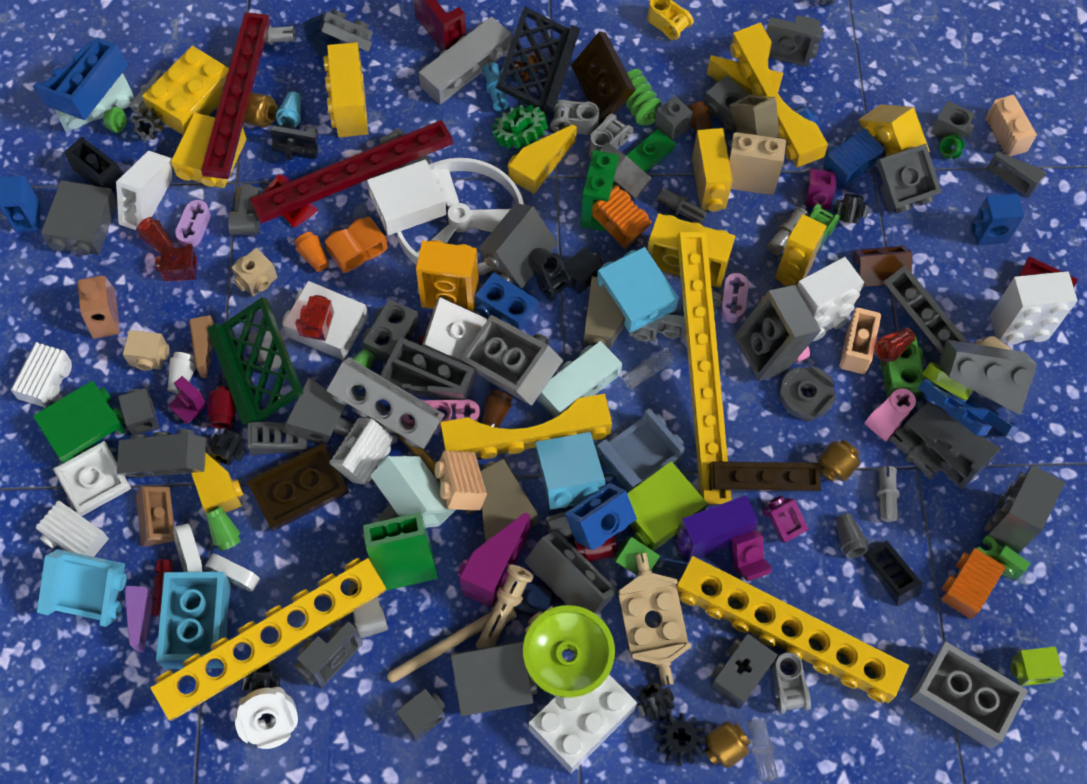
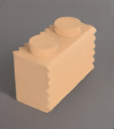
[985,95,1037,157]
[839,308,881,374]
[434,450,487,510]

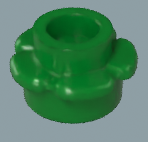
[940,134,965,159]

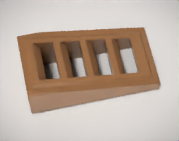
[189,316,214,379]

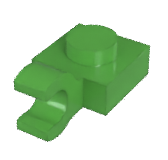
[977,536,1031,580]

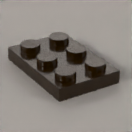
[571,31,636,123]
[247,443,349,532]

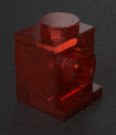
[155,244,197,281]
[295,295,334,341]

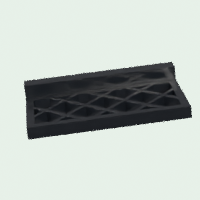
[495,6,580,117]

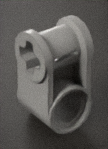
[550,100,599,135]
[589,113,633,159]
[348,582,388,639]
[771,653,811,714]

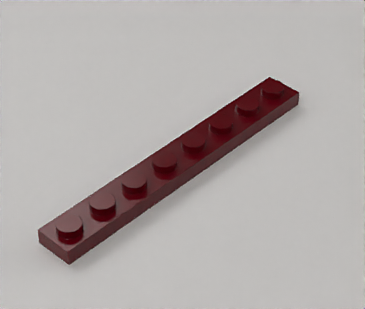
[201,12,270,179]
[250,120,453,224]

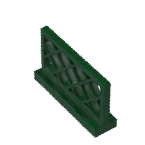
[207,297,304,425]

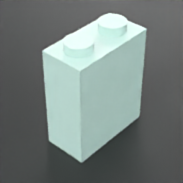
[370,456,456,528]

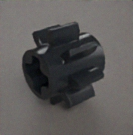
[130,108,164,140]
[834,193,869,224]
[209,430,246,465]
[242,663,281,693]
[636,683,675,721]

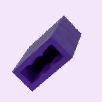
[675,495,759,563]

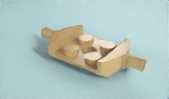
[618,553,691,686]

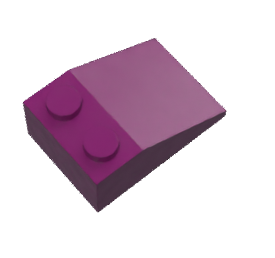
[458,513,530,608]

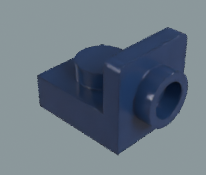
[303,13,341,59]
[513,583,553,617]

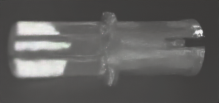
[622,348,674,390]
[747,718,778,782]

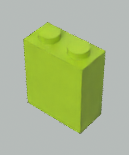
[627,461,708,551]

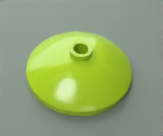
[523,605,615,698]

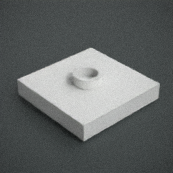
[422,298,488,364]
[53,441,132,516]

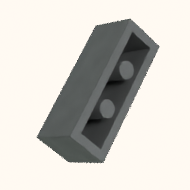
[117,429,206,478]
[524,530,618,615]

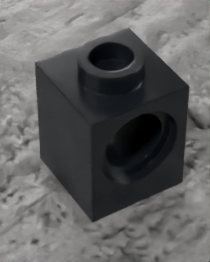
[563,247,604,295]

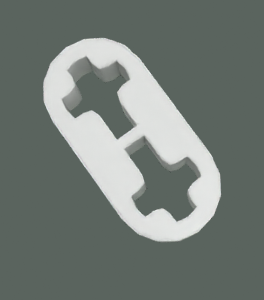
[173,523,202,572]
[205,554,260,592]

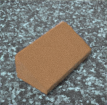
[136,486,174,546]

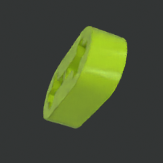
[923,362,974,400]

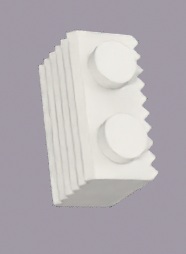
[11,342,72,408]
[330,418,394,484]
[36,501,109,557]

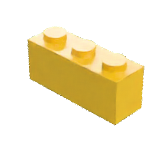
[775,214,827,287]

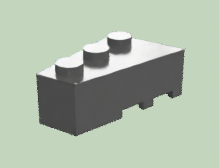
[380,337,478,400]
[939,340,1037,415]
[903,402,1001,490]

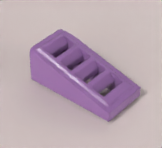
[125,586,154,652]

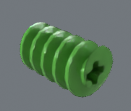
[625,69,662,126]

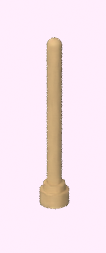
[387,601,517,683]

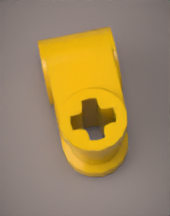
[647,0,694,40]

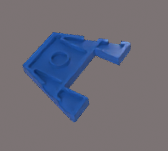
[918,379,1021,436]

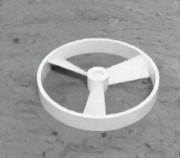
[396,158,524,277]

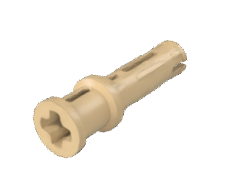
[476,565,533,648]

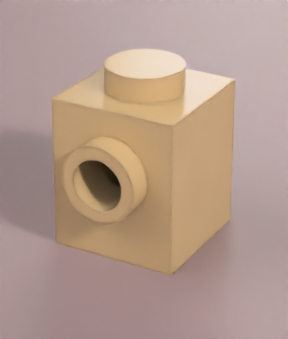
[123,330,169,371]

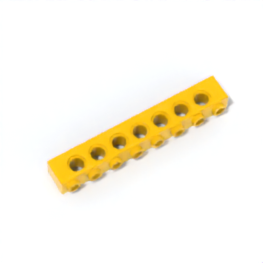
[677,556,909,703]
[150,558,386,721]

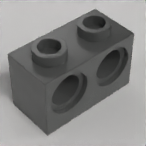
[362,299,419,363]

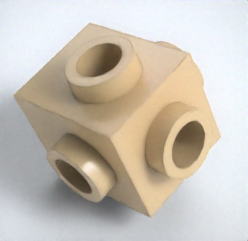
[231,248,278,297]

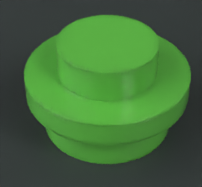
[103,107,127,133]

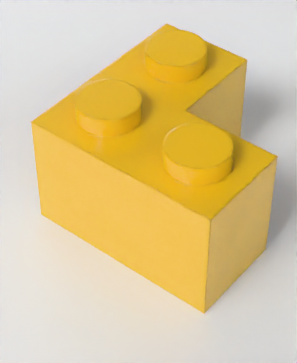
[858,104,930,157]

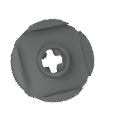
[779,366,836,422]

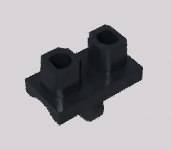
[271,123,318,160]

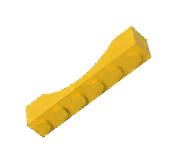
[730,22,828,168]
[441,394,612,459]

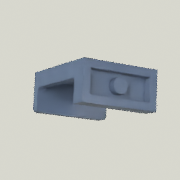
[596,408,685,493]

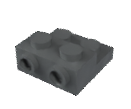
[318,8,373,52]
[766,15,824,67]
[876,144,942,214]
[294,621,363,688]

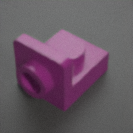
[805,169,836,209]
[168,376,208,424]
[761,496,809,543]
[731,530,772,581]

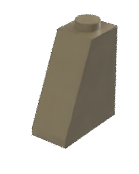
[729,95,780,138]
[583,277,625,349]
[480,459,538,542]

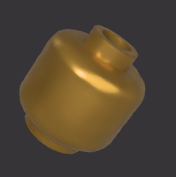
[244,92,278,128]
[818,439,860,482]
[704,721,751,768]

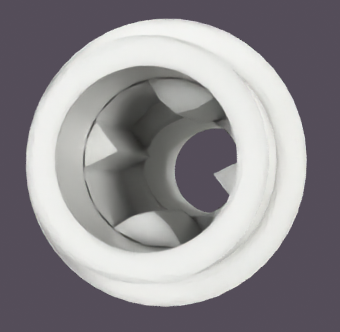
[167,352,196,394]

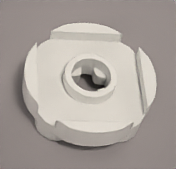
[235,687,298,749]

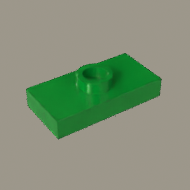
[626,129,676,173]

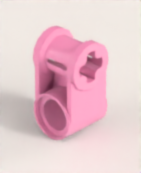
[864,388,916,442]

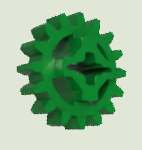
[492,105,548,149]

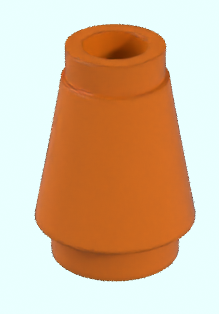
[294,232,330,272]

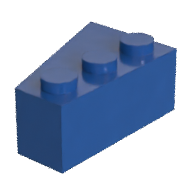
[33,37,129,120]

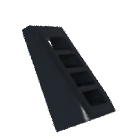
[863,540,923,606]

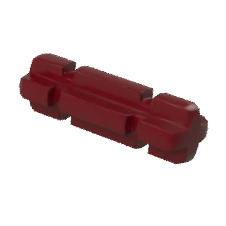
[151,559,173,617]

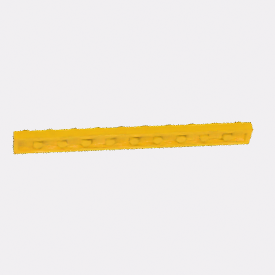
[677,232,732,506]

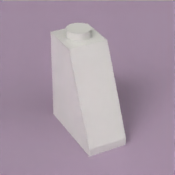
[116,151,172,232]

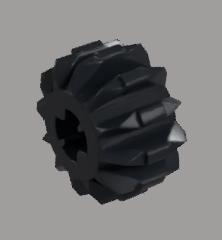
[654,713,706,767]

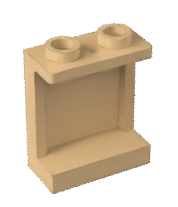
[729,132,786,195]

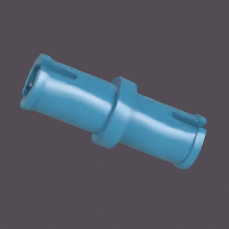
[483,62,509,111]

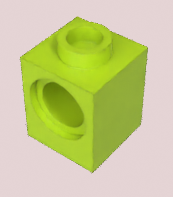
[1011,646,1064,686]

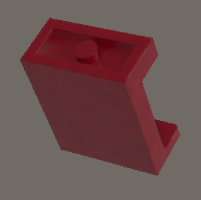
[413,0,466,51]

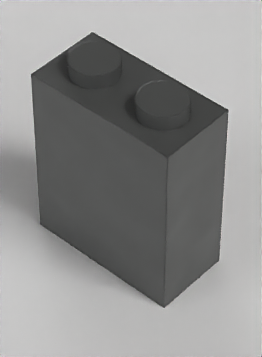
[41,180,117,255]
[478,203,558,289]
[451,640,537,716]

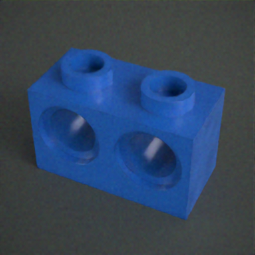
[475,272,537,331]

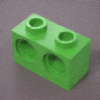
[878,336,927,399]

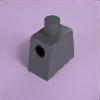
[283,378,355,444]

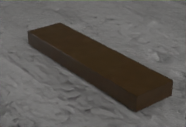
[709,461,821,492]

